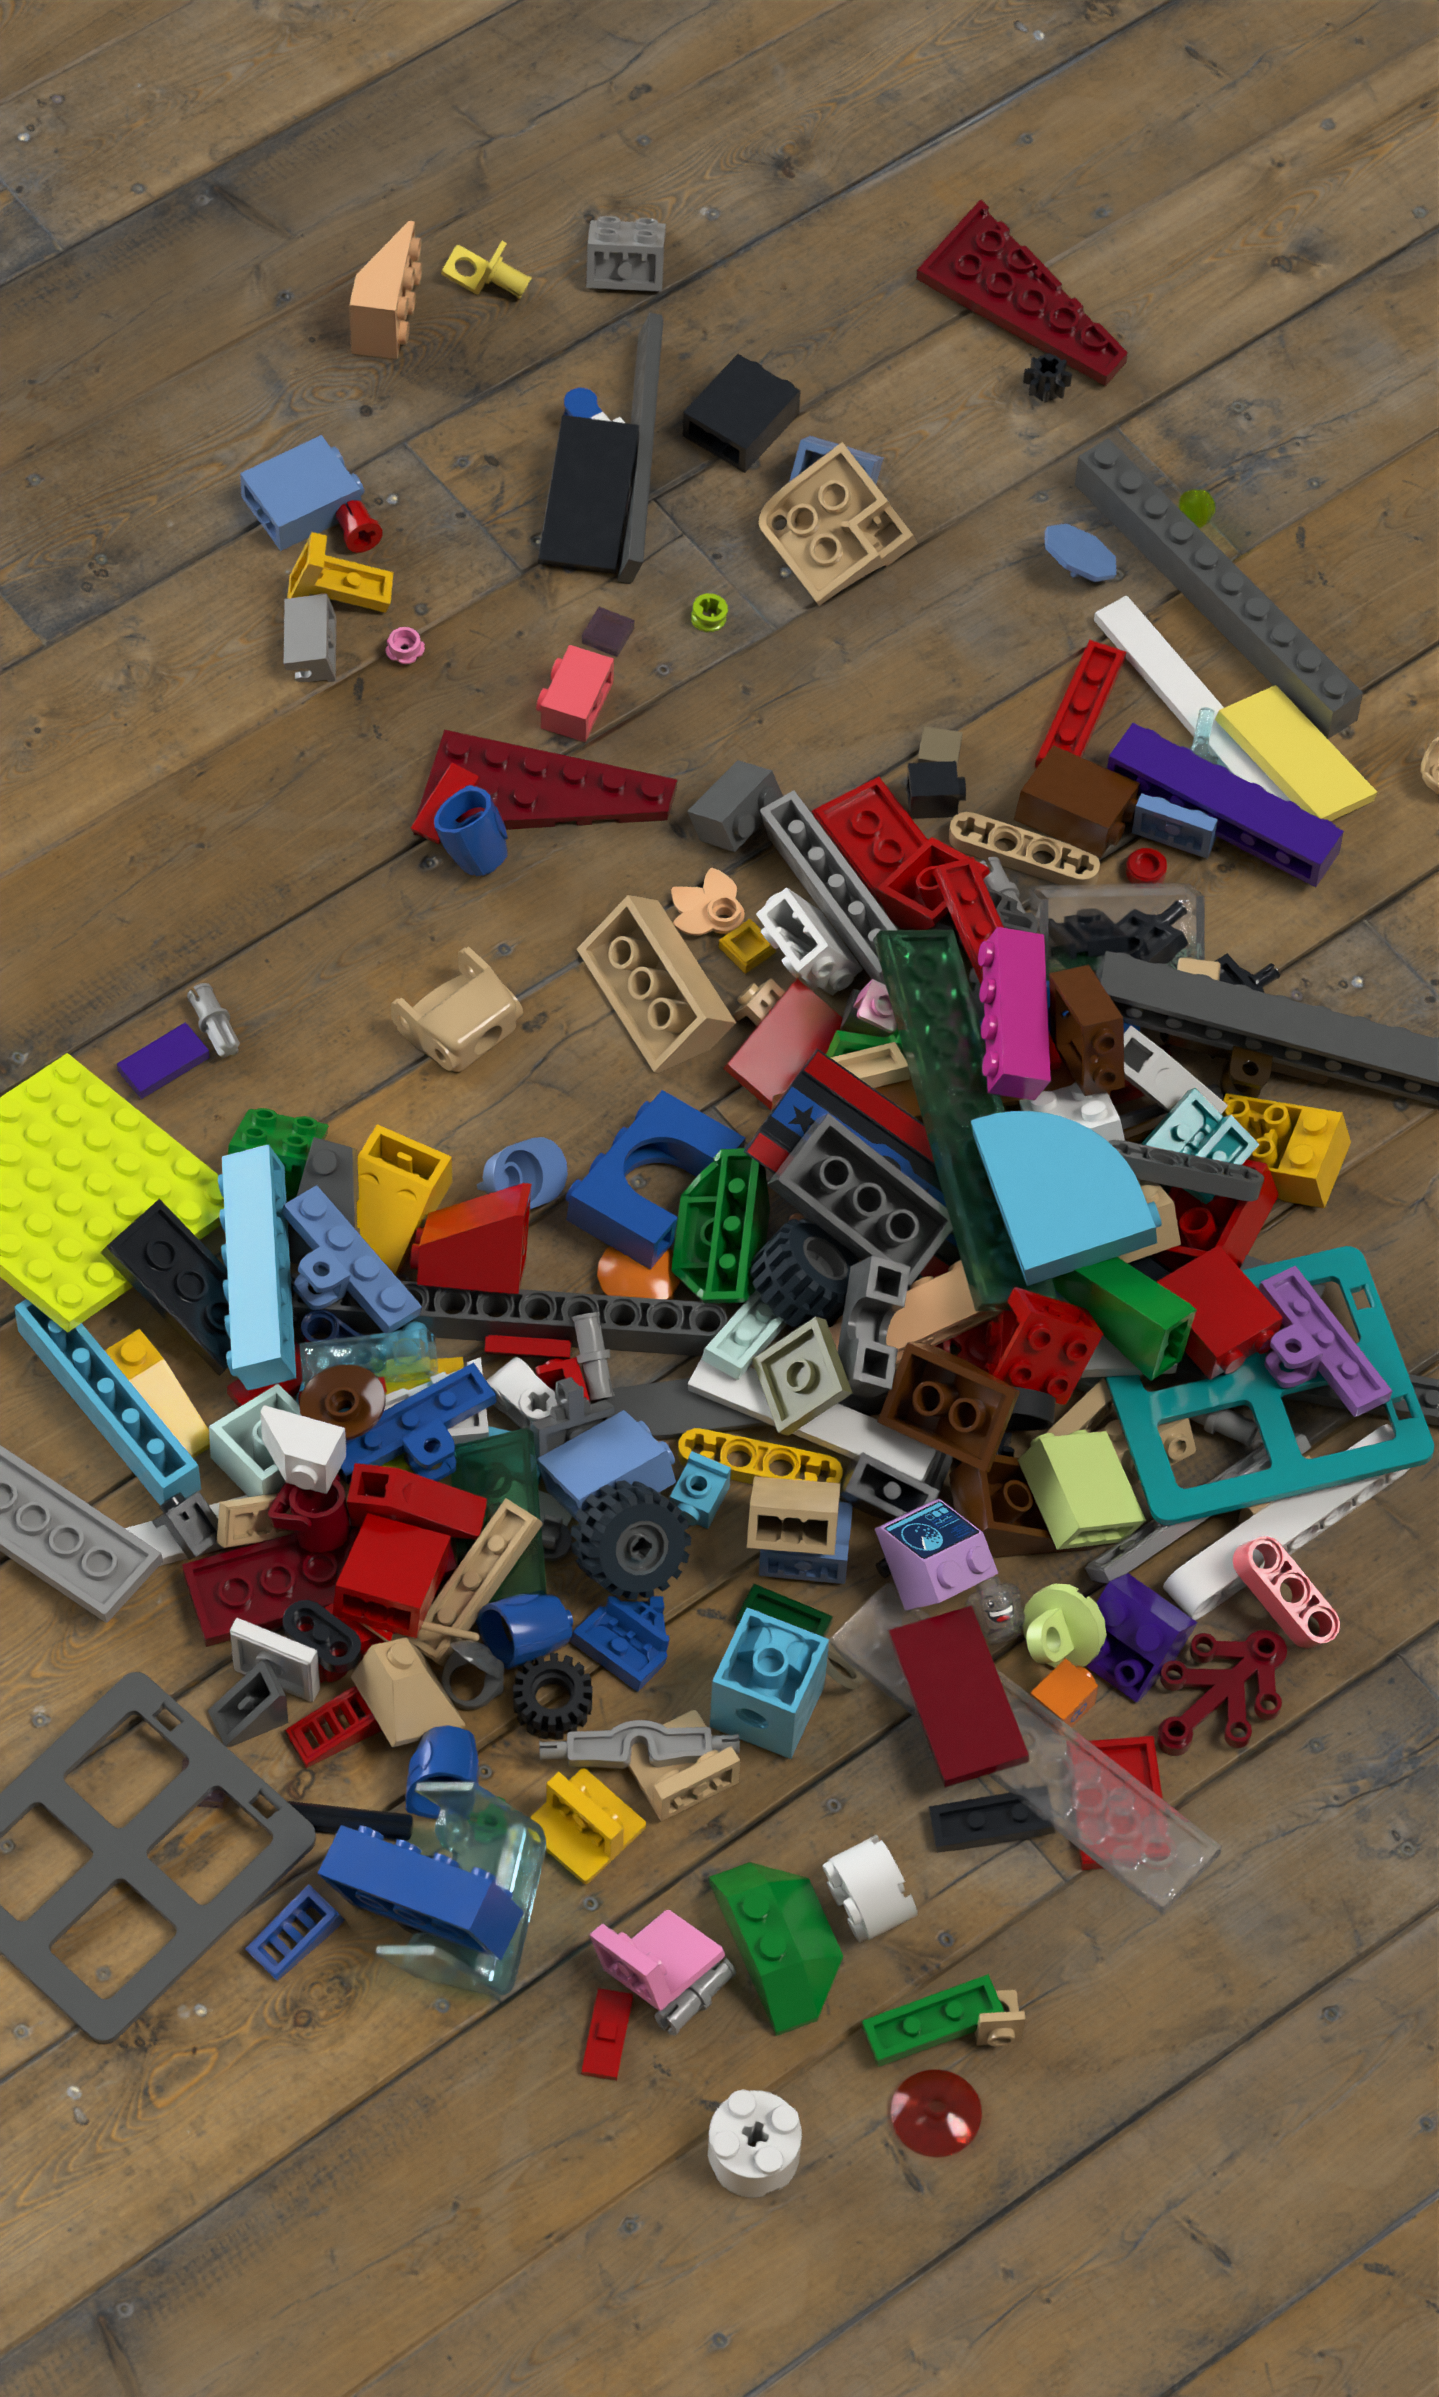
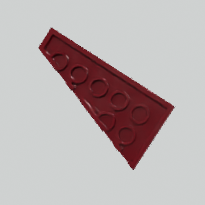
[916,199,1128,387]
[413,729,677,835]

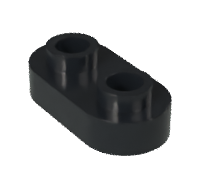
[283,1600,361,1673]

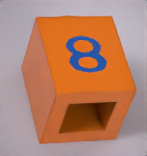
[1027,1658,1098,1739]

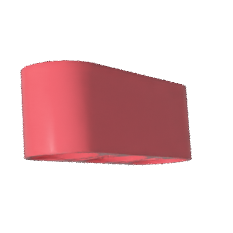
[1232,1536,1340,1648]

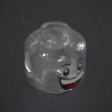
[965,1577,1026,1645]

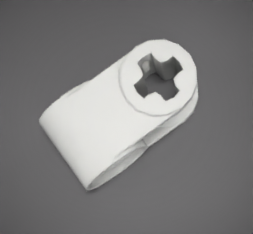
[486,1357,557,1436]

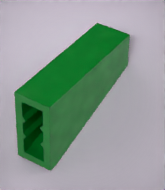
[1046,1257,1196,1381]

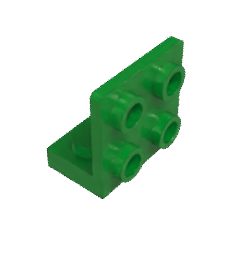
[228,1108,329,1202]

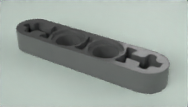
[1108,1140,1264,1201]

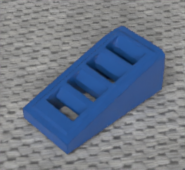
[245,1884,345,1981]

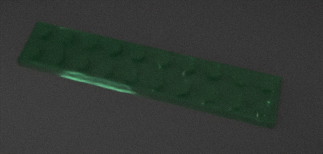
[873,930,1058,1311]

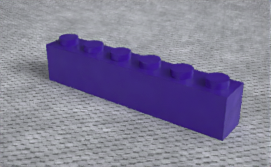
[1107,723,1344,887]

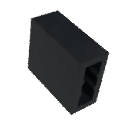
[683,354,800,473]

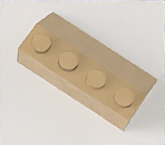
[577,895,736,1073]

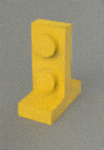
[287,532,394,613]

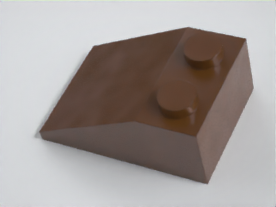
[877,1342,1020,1472]
[949,1454,1096,1557]

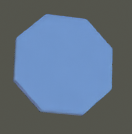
[1045,524,1116,582]

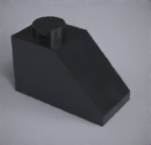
[839,1452,940,1521]

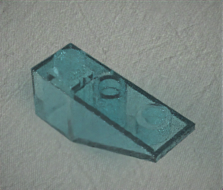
[299,1328,438,1386]

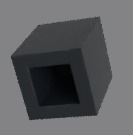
[906,761,966,819]

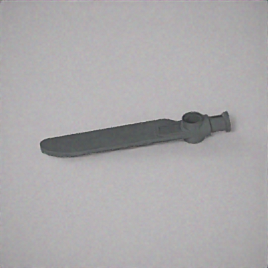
[597,1369,897,1439]

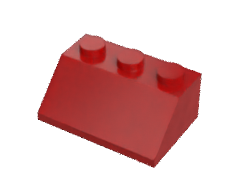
[1151,1160,1279,1271]

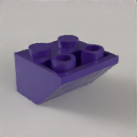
[1086,1573,1198,1702]

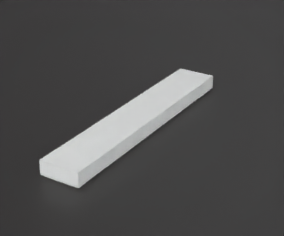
[688,1356,939,1482]

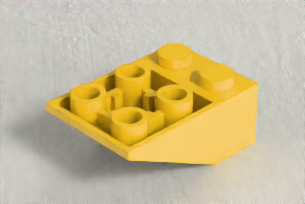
[1221,1093,1351,1208]
[357,1124,453,1276]

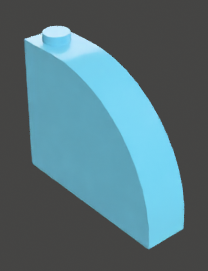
[971,1111,1162,1286]

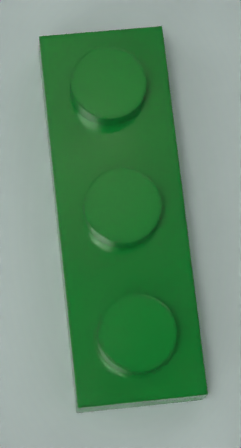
[862,1974,1005,2067]

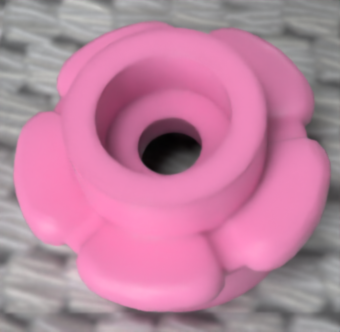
[385,627,425,664]

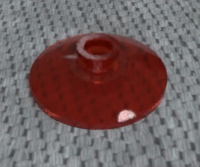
[891,2069,982,2157]

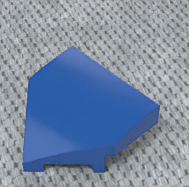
[570,1596,669,1692]

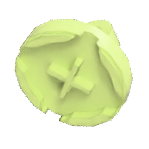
[1022,1584,1107,1668]

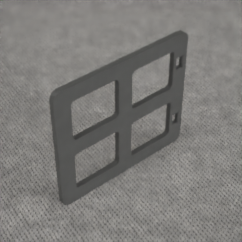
[0,1672,316,2044]

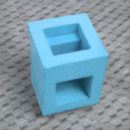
[669,1451,731,1529]

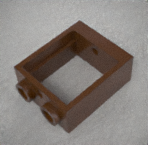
[1049,965,1125,1096]

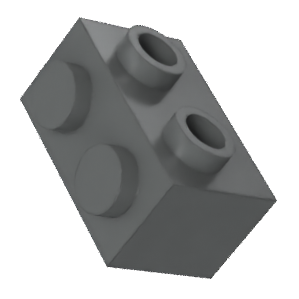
[687,760,783,852]

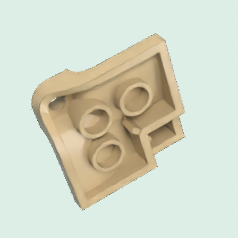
[759,442,918,606]

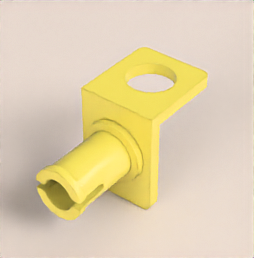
[441,241,532,299]

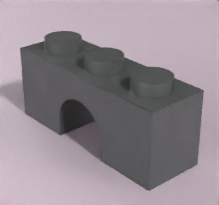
[837,1256,911,1399]

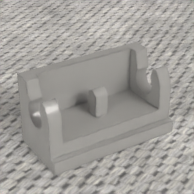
[284,594,336,682]

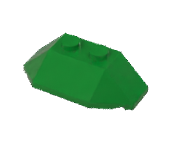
[671,1148,770,1303]
[708,1862,843,2036]

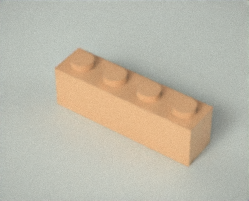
[829,1257,1005,1364]

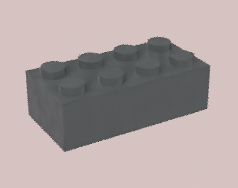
[767,1113,960,1286]

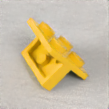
[523,1768,646,1884]

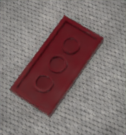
[888,1605,1029,1787]

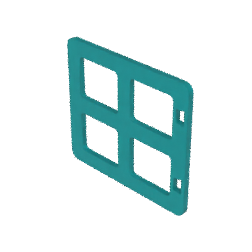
[1104,1246,1434,1525]

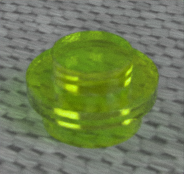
[1179,489,1216,528]

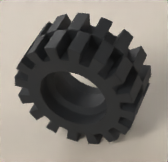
[513,1653,593,1740]

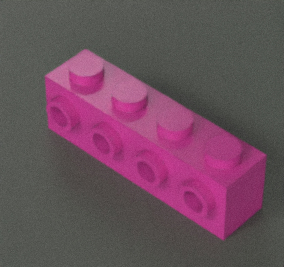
[978,927,1051,1100]

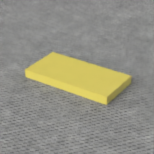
[1215,685,1378,821]

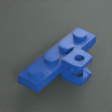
[339,1362,496,1484]

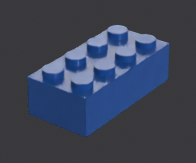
[317,1825,524,1961]

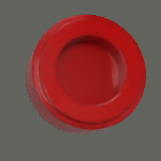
[1126,848,1167,889]

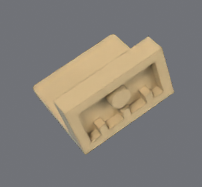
[628,1710,740,1822]

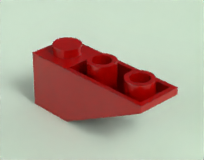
[347,1463,487,1540]

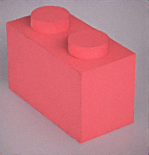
[536,645,614,743]

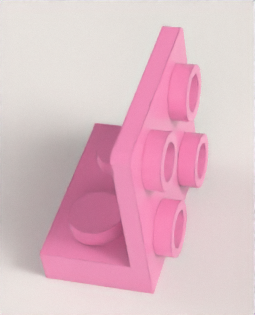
[589,1910,725,2011]

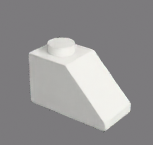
[260,1405,346,1494]

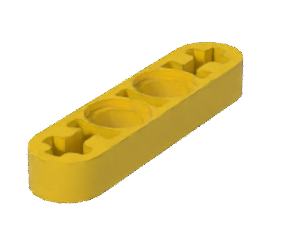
[678,1428,843,1484]

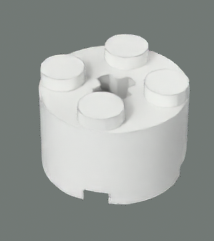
[822,1835,918,1943]
[708,2090,802,2198]

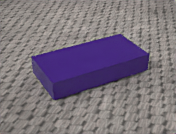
[117,1022,210,1099]

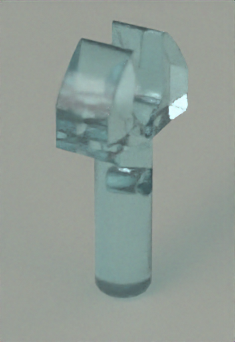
[1189,707,1218,765]

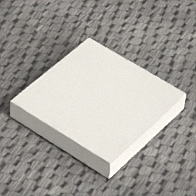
[230,1618,320,1702]

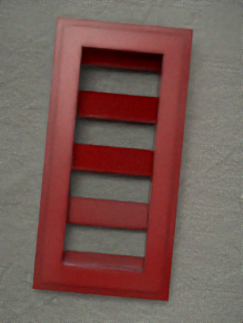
[285,1685,382,1768]

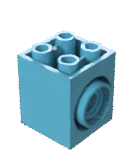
[710,1608,829,1759]

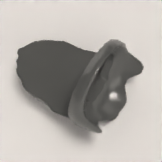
[441,1640,505,1710]

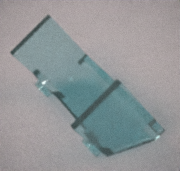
[376,1782,546,1995]

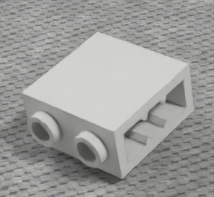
[756,887,863,996]

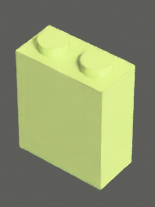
[1018,1430,1146,1550]

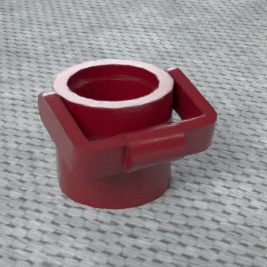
[268,1475,351,1553]

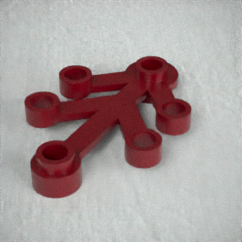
[1156,1630,1287,1756]

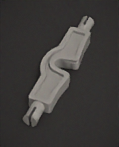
[539,1720,740,1769]

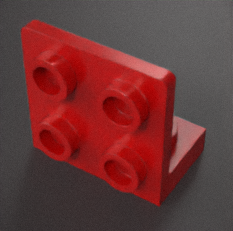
[993,1287,1103,1405]

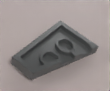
[288,1137,360,1265]

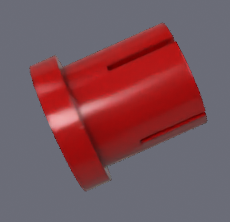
[336,500,383,553]

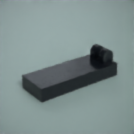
[929,1786,1056,1853]

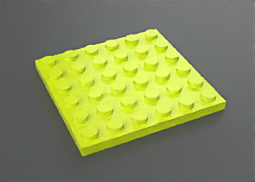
[0,1053,224,1333]

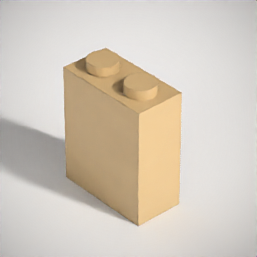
[747,1476,841,1555]

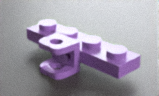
[1259,1266,1393,1418]

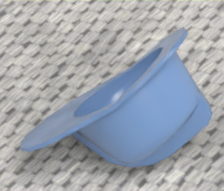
[477,1137,568,1209]

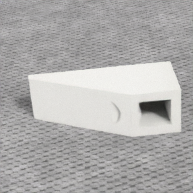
[1124,1026,1228,1114]

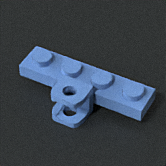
[281,1185,422,1336]

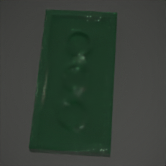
[451,1428,547,1604]

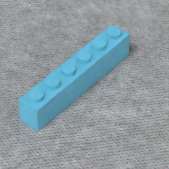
[218,1144,296,1390]
[14,1299,201,1505]

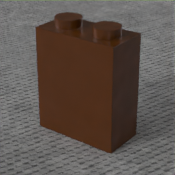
[1014,745,1140,858]

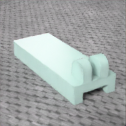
[702,1290,787,1380]

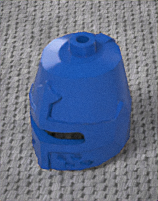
[434,785,508,877]
[476,1593,573,1670]
[406,1725,480,1819]

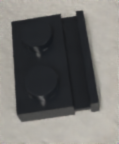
[1046,908,1128,959]

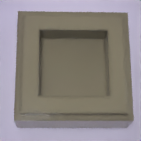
[917,726,963,766]

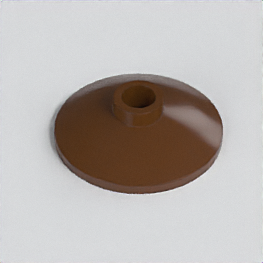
[299,1364,386,1440]

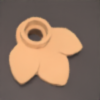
[671,868,744,936]

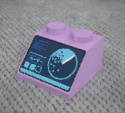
[875,1499,998,1610]

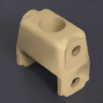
[391,947,523,1072]

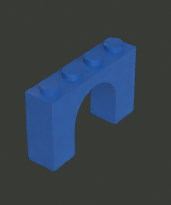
[566,1090,746,1269]

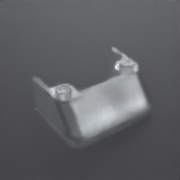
[1030,883,1205,967]

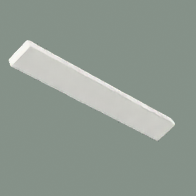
[1094,595,1292,802]

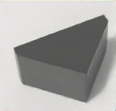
[208,1659,289,1747]

